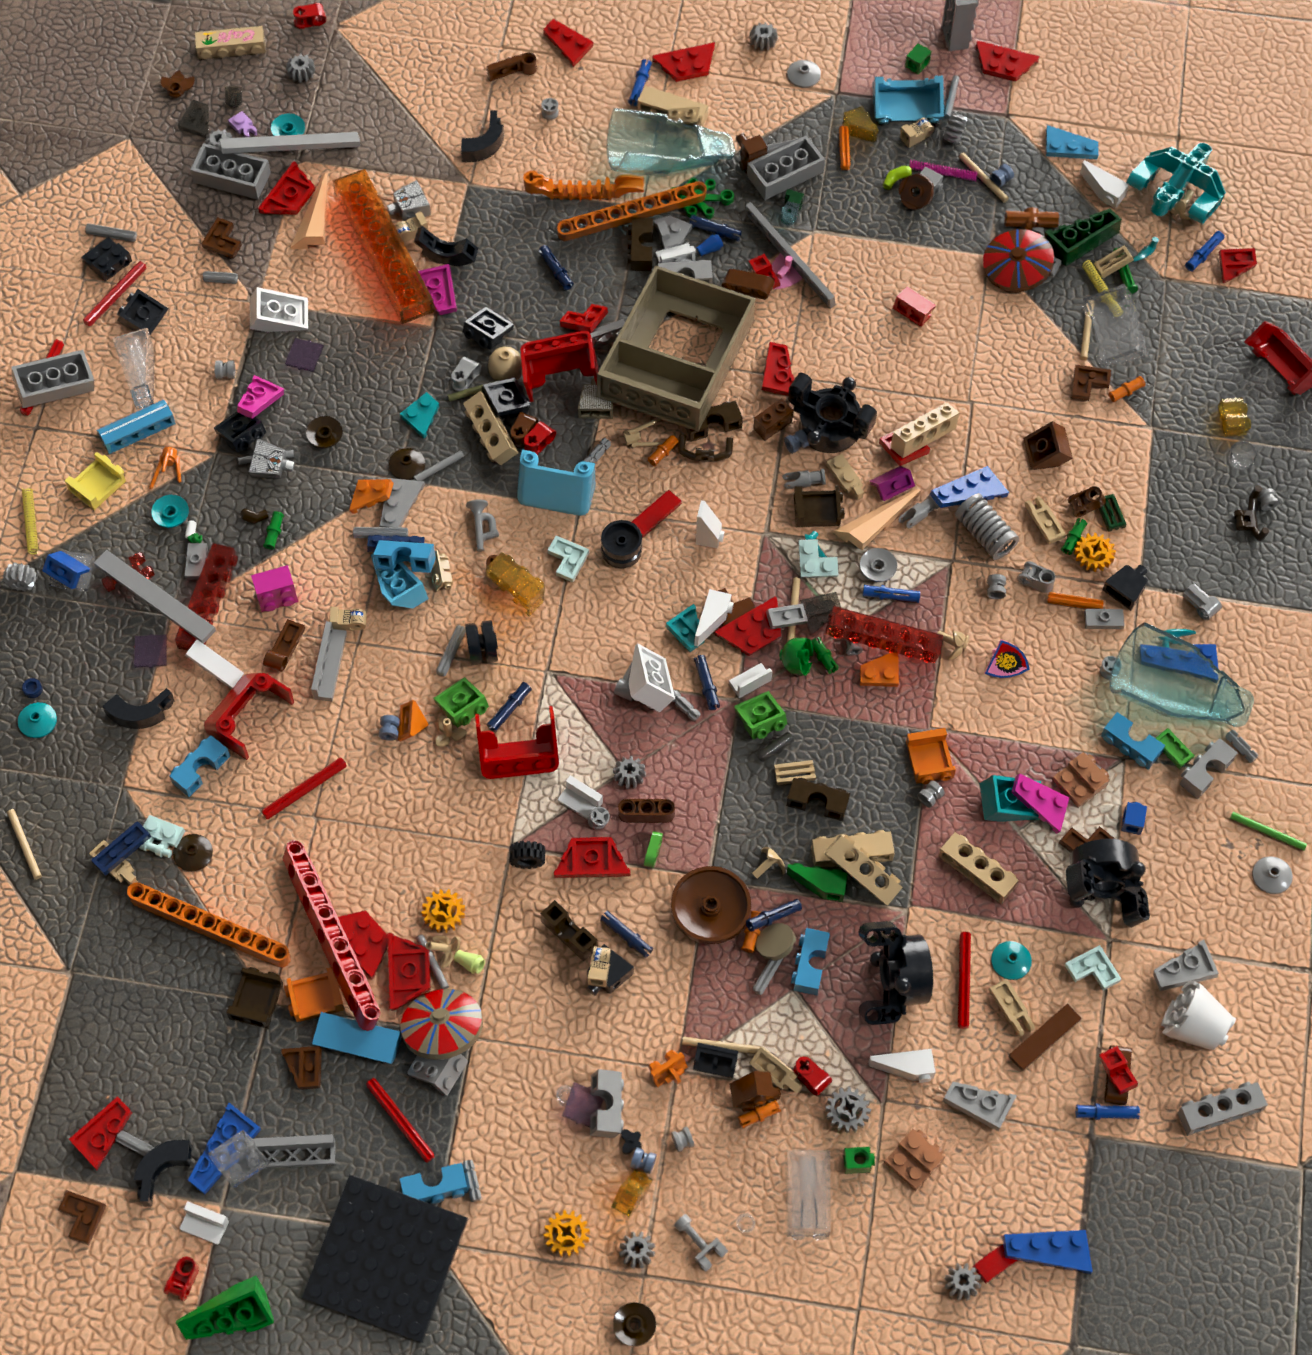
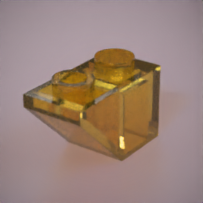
[843,106,879,142]
[611,1169,653,1217]

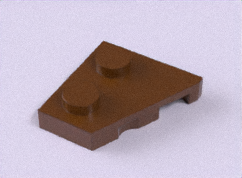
[281,1046,322,1090]

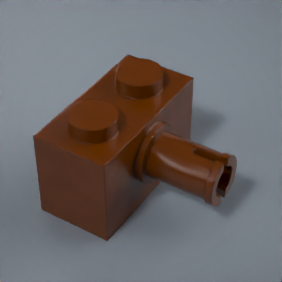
[736,133,768,174]
[730,1071,781,1111]

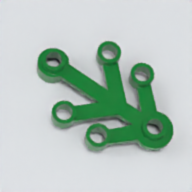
[670,178,734,219]

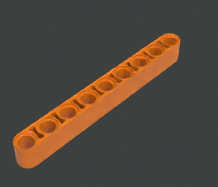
[557,181,707,241]
[127,882,291,968]

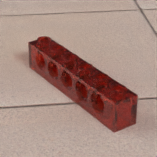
[175,543,238,651]
[825,606,943,663]

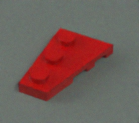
[543,19,594,67]
[761,342,794,396]
[69,1096,132,1170]

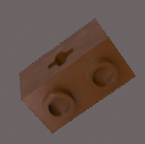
[753,398,794,441]

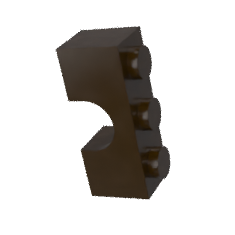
[628,217,653,271]
[685,401,743,442]
[786,778,850,821]
[540,900,598,961]

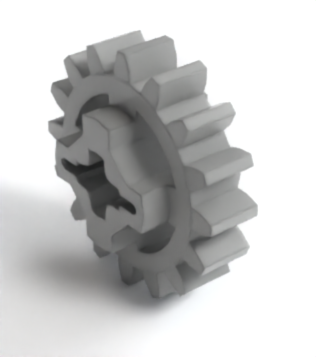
[825,1087,871,1133]

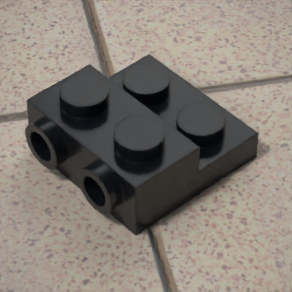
[81,237,132,281]
[117,289,169,337]
[462,307,514,350]
[482,378,530,418]
[214,412,266,453]

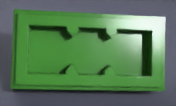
[1155,728,1195,769]

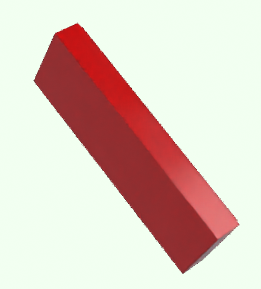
[632,490,682,538]

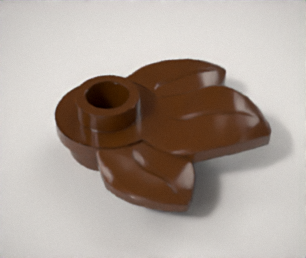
[160,70,195,98]

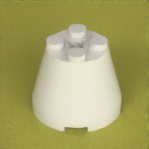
[1161,980,1236,1050]

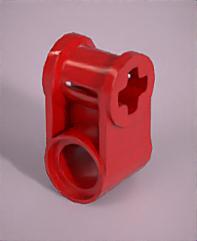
[293,3,327,29]
[524,421,556,455]
[793,1056,832,1096]
[164,1256,199,1302]

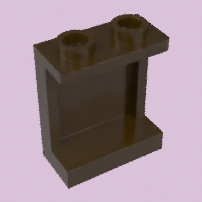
[793,485,845,528]
[226,967,283,1029]

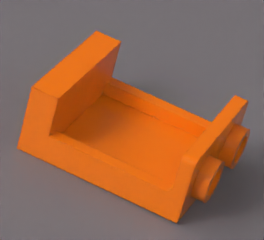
[906,728,956,784]
[284,967,345,1022]

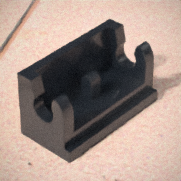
[693,1043,738,1078]

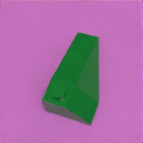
[176,1276,274,1340]

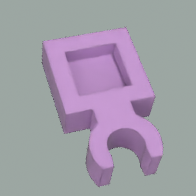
[228,111,257,137]

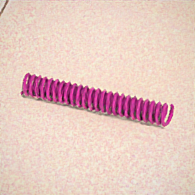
[910,160,977,182]

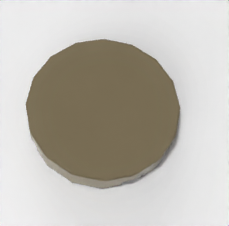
[756,923,796,961]

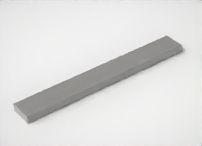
[220,132,360,154]
[745,202,835,309]
[94,550,216,644]

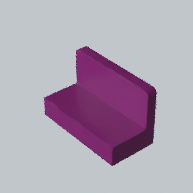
[870,466,915,501]

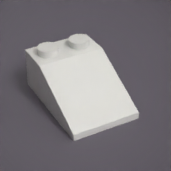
[250,287,308,332]
[628,643,675,712]

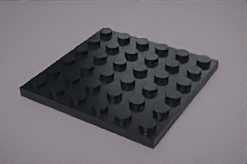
[302,1174,469,1343]

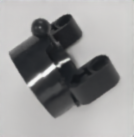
[788,372,877,453]
[1066,839,1150,928]
[858,921,933,1025]

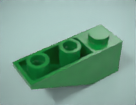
[787,863,847,902]

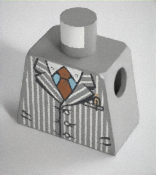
[386,180,431,221]
[249,439,295,479]

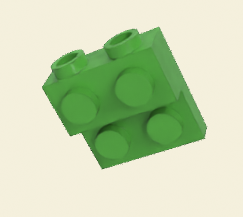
[434,677,489,728]
[734,691,788,740]

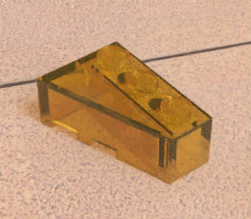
[486,552,545,617]

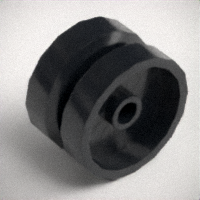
[601,520,642,569]
[465,620,498,665]

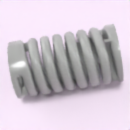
[955,493,1020,560]

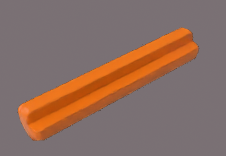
[839,126,850,170]
[1047,592,1104,609]

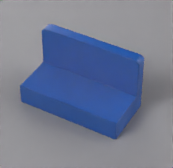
[42,551,90,589]

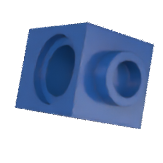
[1121,802,1147,835]

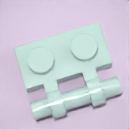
[139,815,185,858]

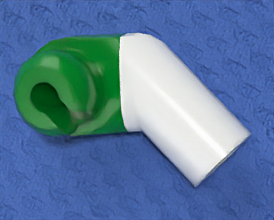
[185,521,203,543]

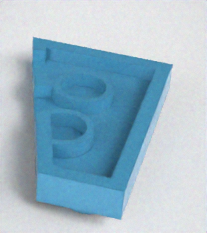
[1046,125,1099,159]

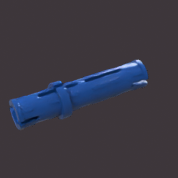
[628,59,652,106]
[1185,231,1225,272]
[863,584,920,603]
[1075,1103,1140,1120]

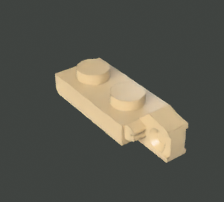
[826,454,864,500]
[89,840,138,885]
[749,1046,804,1093]

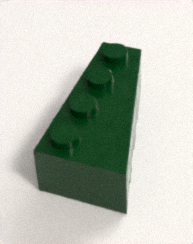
[1044,209,1122,266]

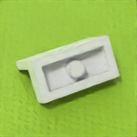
[656,243,696,263]
[729,663,772,698]
[558,775,603,820]
[180,1201,229,1245]

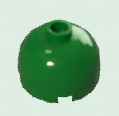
[779,637,813,676]

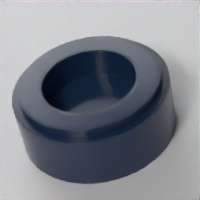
[22,678,43,698]

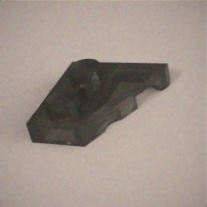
[177,100,209,138]
[800,592,842,635]

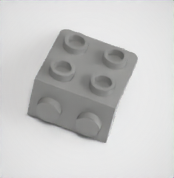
[407,1054,468,1096]

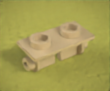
[666,107,703,126]
[432,550,453,592]

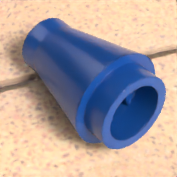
[696,234,724,256]

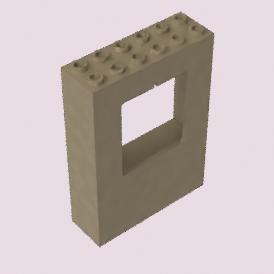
[597,266,756,432]

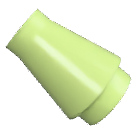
[454,950,485,974]

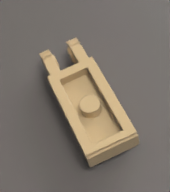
[1025,496,1066,544]
[989,978,1035,1037]

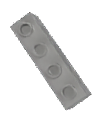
[1178,1082,1268,1136]

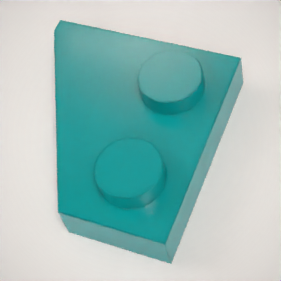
[400,392,439,438]
[665,604,705,652]

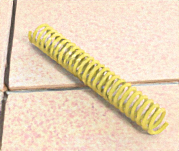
[1082,260,1123,317]
[22,488,38,554]

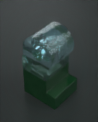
[781,189,804,225]

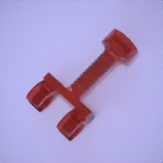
[101,552,155,592]

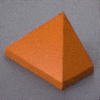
[398,700,429,742]

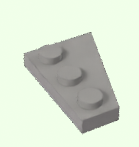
[380,478,425,527]
[1153,939,1219,991]
[943,1082,1017,1131]

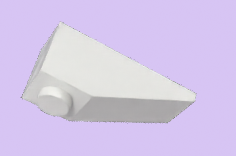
[1080,160,1129,209]
[696,501,725,549]
[694,589,734,646]
[868,1049,936,1083]

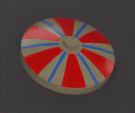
[400,989,483,1060]

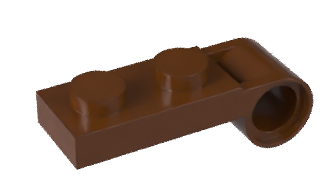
[486,52,537,82]
[263,619,305,672]

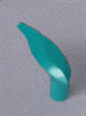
[1133,237,1159,262]
[804,531,827,558]
[1160,629,1196,644]

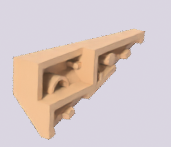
[291,174,328,250]
[834,489,921,550]

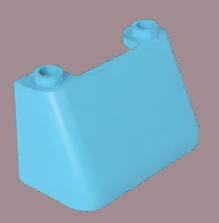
[872,76,944,124]
[517,450,596,516]

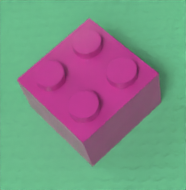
[251,565,298,612]

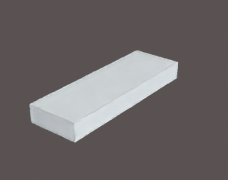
[185,639,244,689]

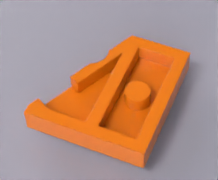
[349,479,394,514]
[860,651,899,687]

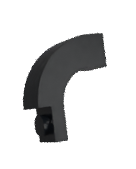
[461,111,504,163]
[414,226,479,266]
[102,688,175,729]
[134,1140,193,1207]

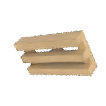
[1094,245,1134,278]
[774,760,816,785]

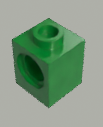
[905,43,932,75]
[843,1147,875,1174]

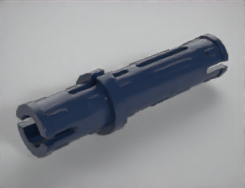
[689,214,742,242]
[538,245,574,290]
[694,655,720,710]
[486,682,532,732]
[746,899,802,932]
[600,911,653,958]

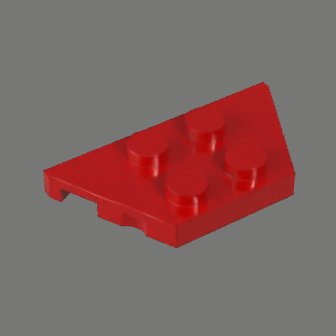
[976,40,1040,82]
[652,42,715,82]
[258,161,315,215]
[714,596,782,656]
[554,837,631,878]
[338,910,388,979]
[388,933,431,1011]

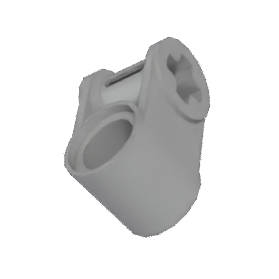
[451,357,481,392]
[1017,561,1056,593]

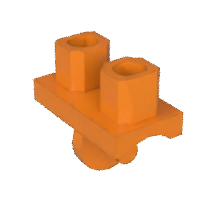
[649,1050,688,1088]

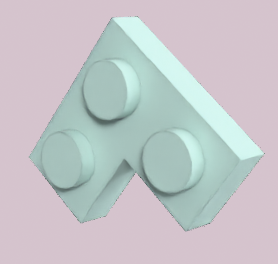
[548,536,589,582]
[798,539,838,578]
[1064,945,1121,990]

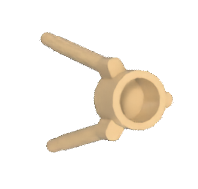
[623,418,663,448]

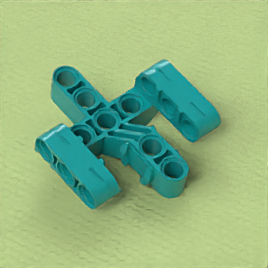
[1126,143,1226,224]

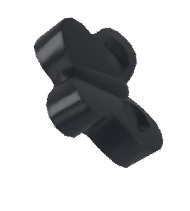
[621,1129,642,1155]

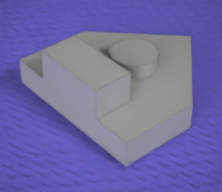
[653,216,692,249]

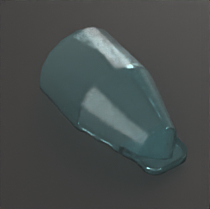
[607,108,736,177]
[1110,622,1254,727]

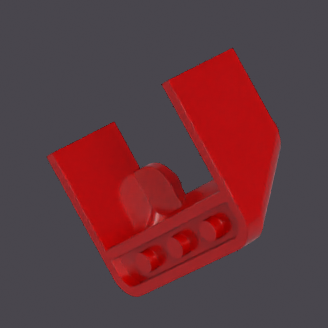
[1244,321,1312,395]
[520,331,599,402]
[204,673,295,760]
[475,706,559,779]

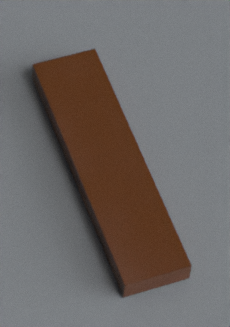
[1008,1003,1082,1072]

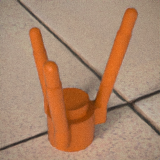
[149,447,181,489]

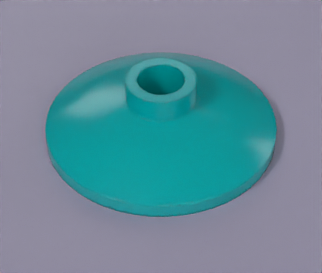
[271,113,305,136]
[151,495,189,528]
[18,702,57,738]
[991,941,1032,980]

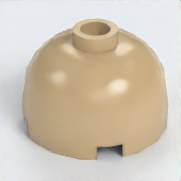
[488,346,522,381]

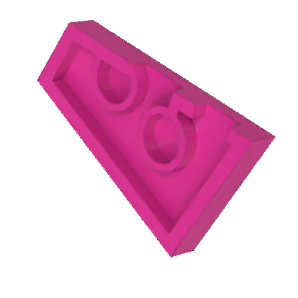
[415,264,457,315]
[237,375,284,419]
[1011,774,1069,834]

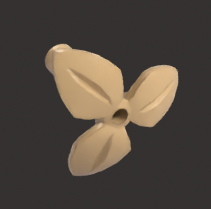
[1170,189,1194,220]
[936,631,969,660]
[435,715,468,747]
[752,847,786,879]
[426,936,460,968]

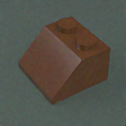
[1023,421,1073,470]

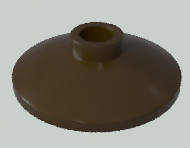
[306,416,343,448]
[389,448,425,480]
[173,834,213,872]
[613,1302,656,1347]

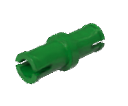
[263,511,284,550]
[1061,518,1087,555]
[811,637,839,674]

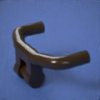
[678,434,733,462]
[1234,485,1269,541]

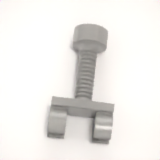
[674,1214,728,1272]

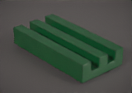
[1096,494,1127,532]

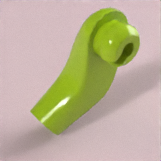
[883,166,912,190]

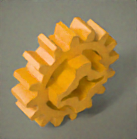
[1074,532,1116,572]
[422,889,466,933]
[544,1210,590,1258]

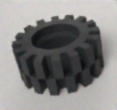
[509,841,545,869]

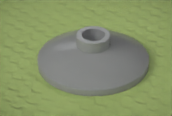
[787,60,821,88]
[860,548,897,582]
[1252,856,1293,894]

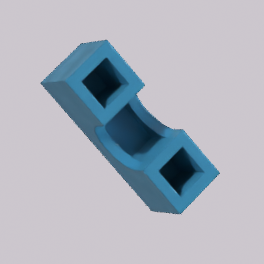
[373,540,436,573]
[1101,712,1165,770]
[169,735,230,797]
[791,928,830,996]
[400,1163,469,1204]

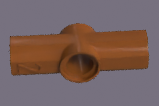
[1004,207,1059,231]

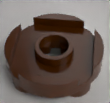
[899,174,934,209]

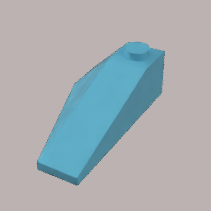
[371,553,428,609]

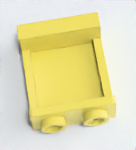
[64,452,126,510]

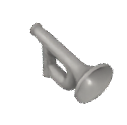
[466,499,499,552]

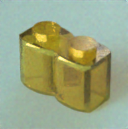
[1218,397,1251,437]

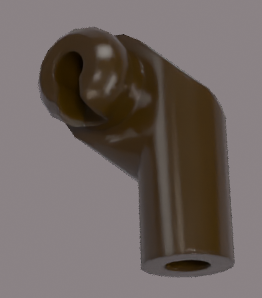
[240,508,269,524]

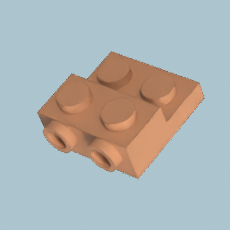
[1052,752,1110,808]
[884,1129,945,1191]

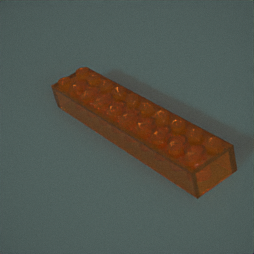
[333,169,435,324]

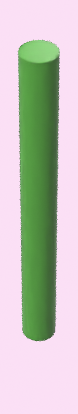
[1230,812,1307,851]

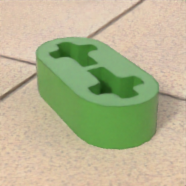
[644,831,663,868]

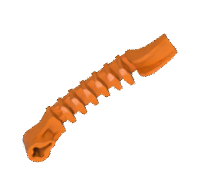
[523,171,644,200]

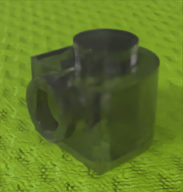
[225,86,242,108]

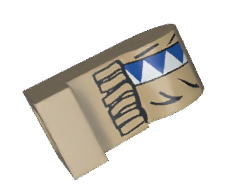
[900,118,934,148]
[393,211,429,242]
[330,607,367,631]
[588,946,611,987]

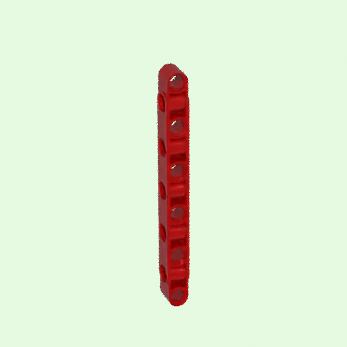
[283,840,380,1031]

